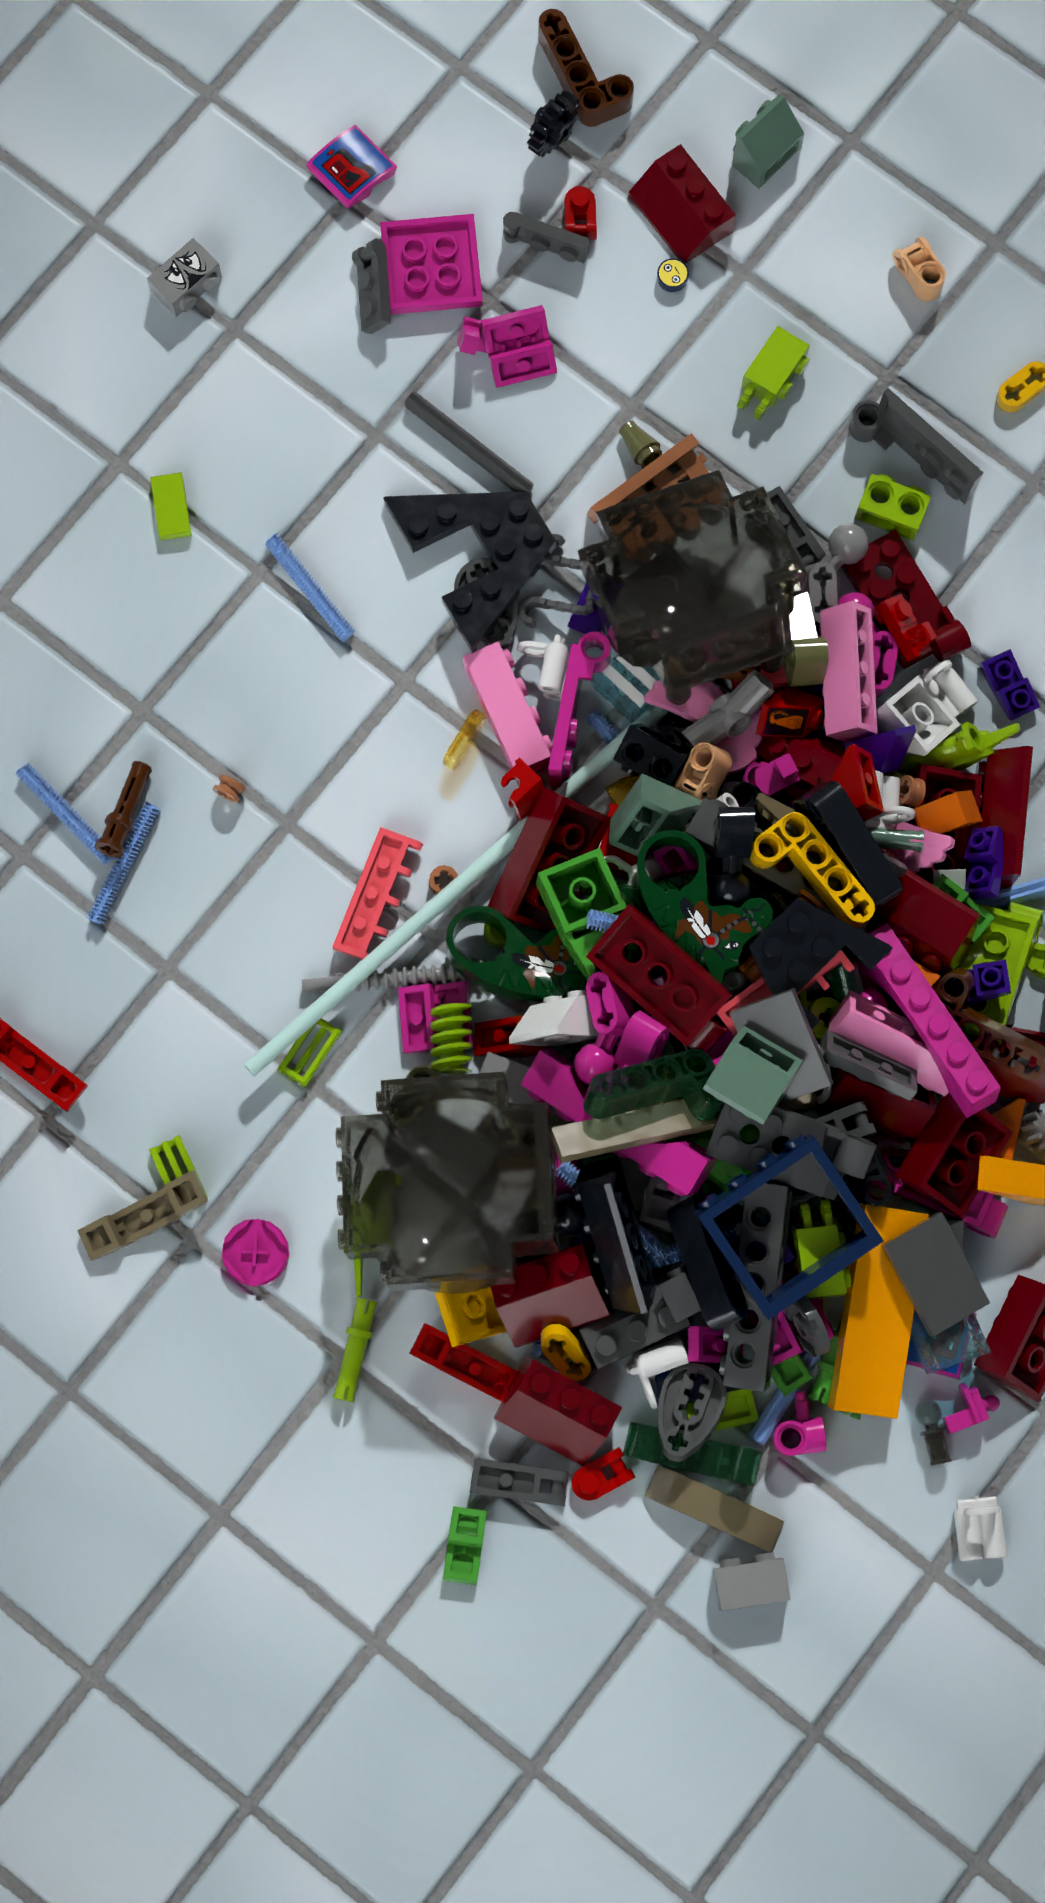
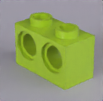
[854,473,931,541]

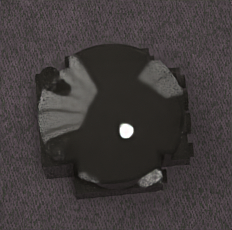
[578,470,808,705]
[335,1072,560,1294]

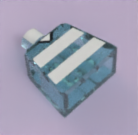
[590,644,665,723]

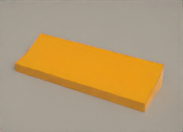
[828,1203,929,1419]

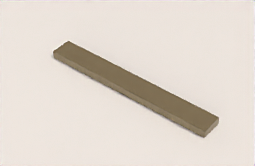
[550,1092,818,1163]

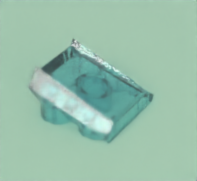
[910,1309,991,1375]

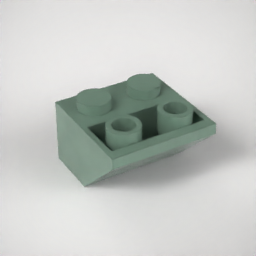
[732,94,804,189]
[609,774,701,857]
[703,1025,803,1125]

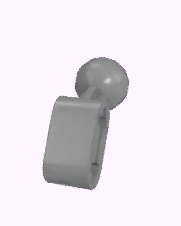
[801,523,869,625]

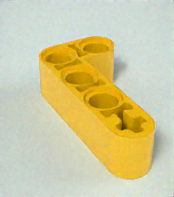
[749,812,875,928]

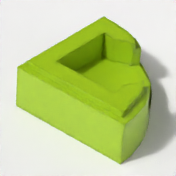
[1025,943,1045,980]

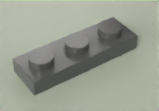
[820,1029,917,1101]

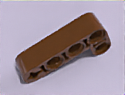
[538,9,634,127]
[935,968,1045,1080]

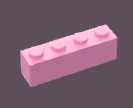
[819,601,878,742]
[463,641,552,772]
[829,990,949,1096]

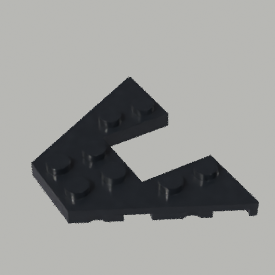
[383,492,556,653]

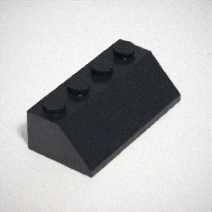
[573,1162,656,1314]

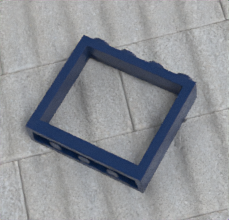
[694,1134,884,1320]

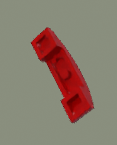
[0,1018,88,1112]
[409,1323,517,1402]

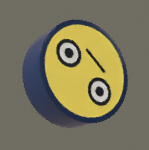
[657,258,689,292]

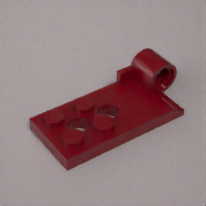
[841,529,971,670]
[585,904,732,1056]

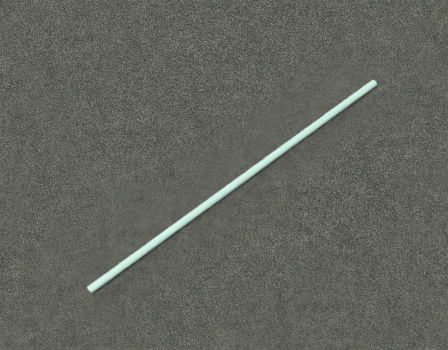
[243,602,774,1077]

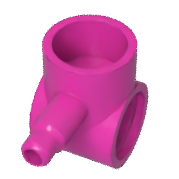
[771,1391,827,1456]

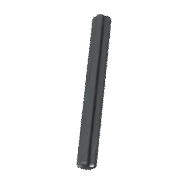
[404,392,533,495]

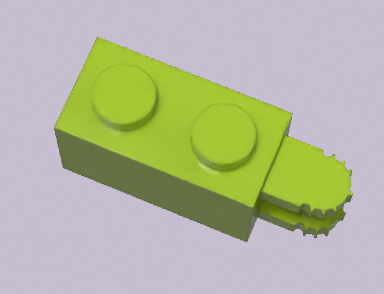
[736,325,810,420]
[793,1199,851,1300]

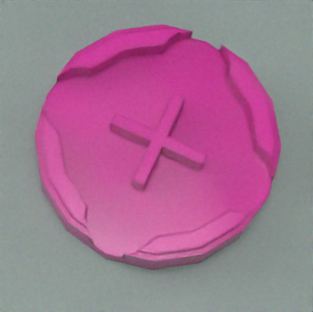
[222,1219,290,1287]

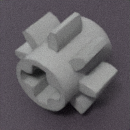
[1018,1109,1045,1153]

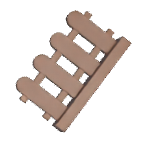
[587,433,727,566]

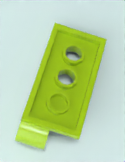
[957,902,1044,1046]

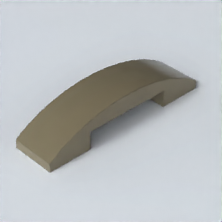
[77,1170,208,1261]
[645,1465,784,1552]

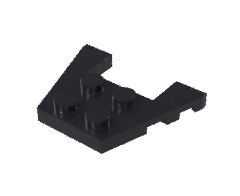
[747,898,893,1029]

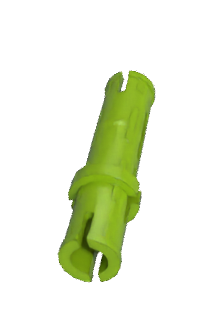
[333,1297,378,1403]

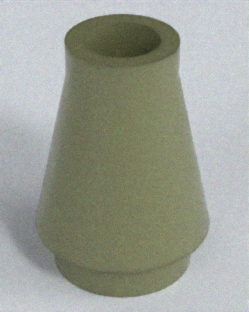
[619,421,662,468]

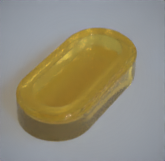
[443,709,487,771]

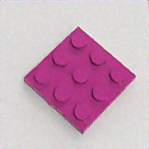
[380,214,483,315]

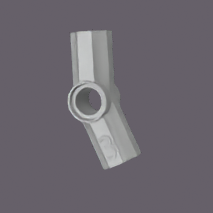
[682,670,774,749]

